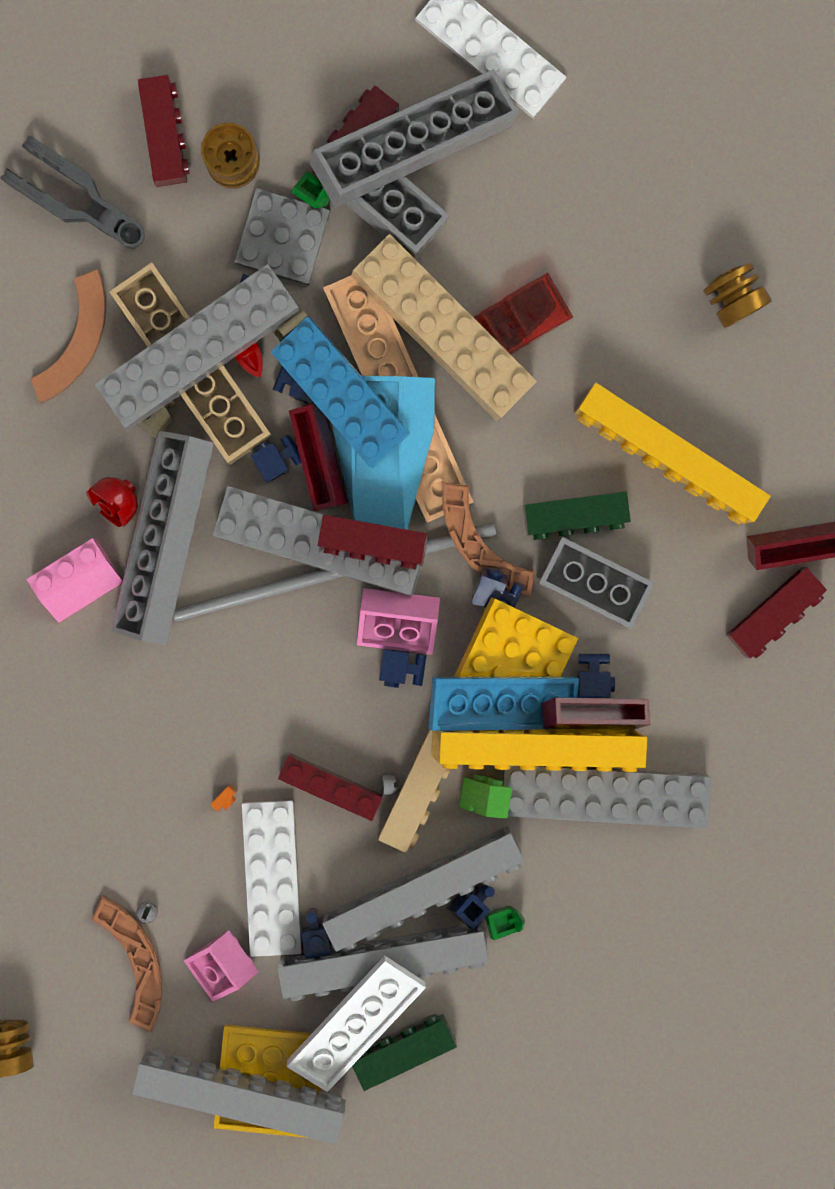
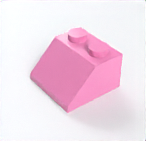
[183,930,258,1002]

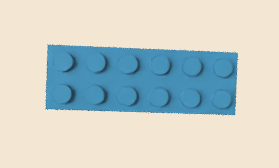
[271,316,410,468]
[428,676,580,731]

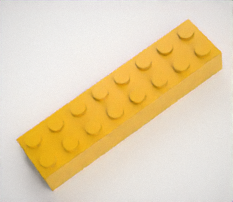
[574,383,771,525]
[432,729,647,772]

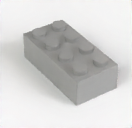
[345,176,450,259]
[537,537,655,629]

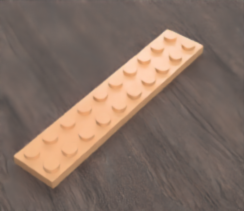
[323,275,473,523]

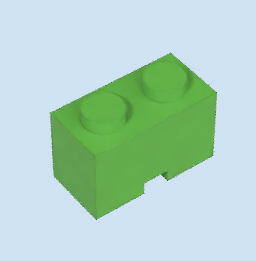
[459,774,512,819]

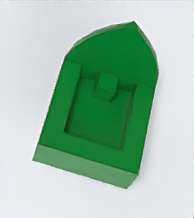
[291,171,330,209]
[485,906,525,940]

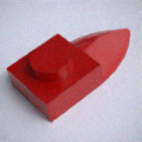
[235,343,263,378]

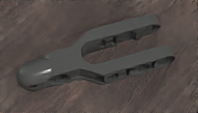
[0,135,145,248]

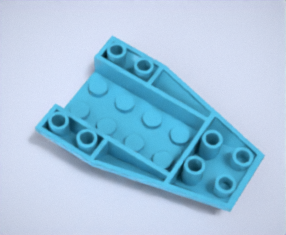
[333,376,436,530]

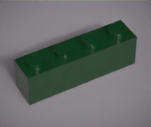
[523,491,631,540]
[352,1014,457,1091]

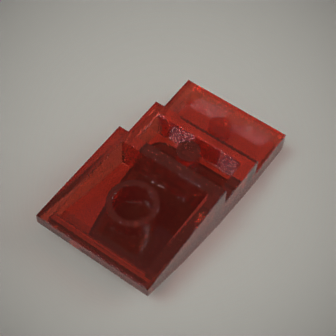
[473,273,573,355]

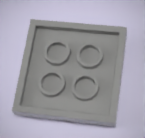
[235,188,330,285]

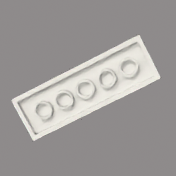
[415,0,567,119]
[242,800,302,957]
[287,955,426,1092]

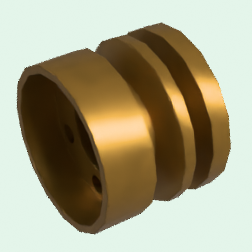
[201,123,260,188]
[703,263,772,328]
[0,1020,34,1078]

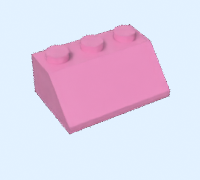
[26,538,123,623]
[357,588,440,655]

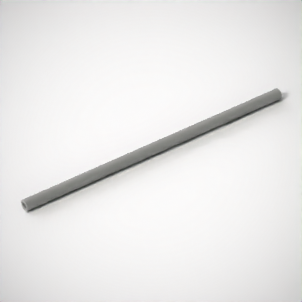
[173,523,497,622]

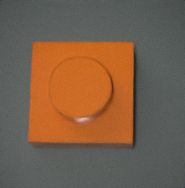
[210,784,238,812]

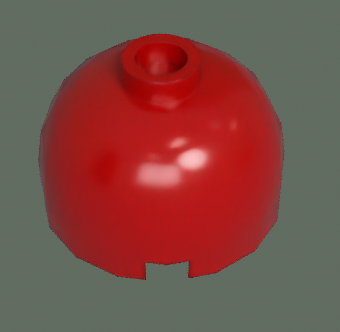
[86,477,138,527]

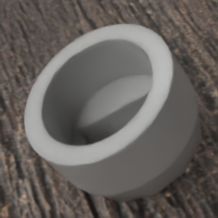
[380,774,399,795]
[136,901,158,923]

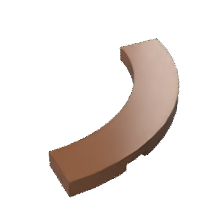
[30,269,106,403]
[442,482,535,596]
[91,895,162,1032]

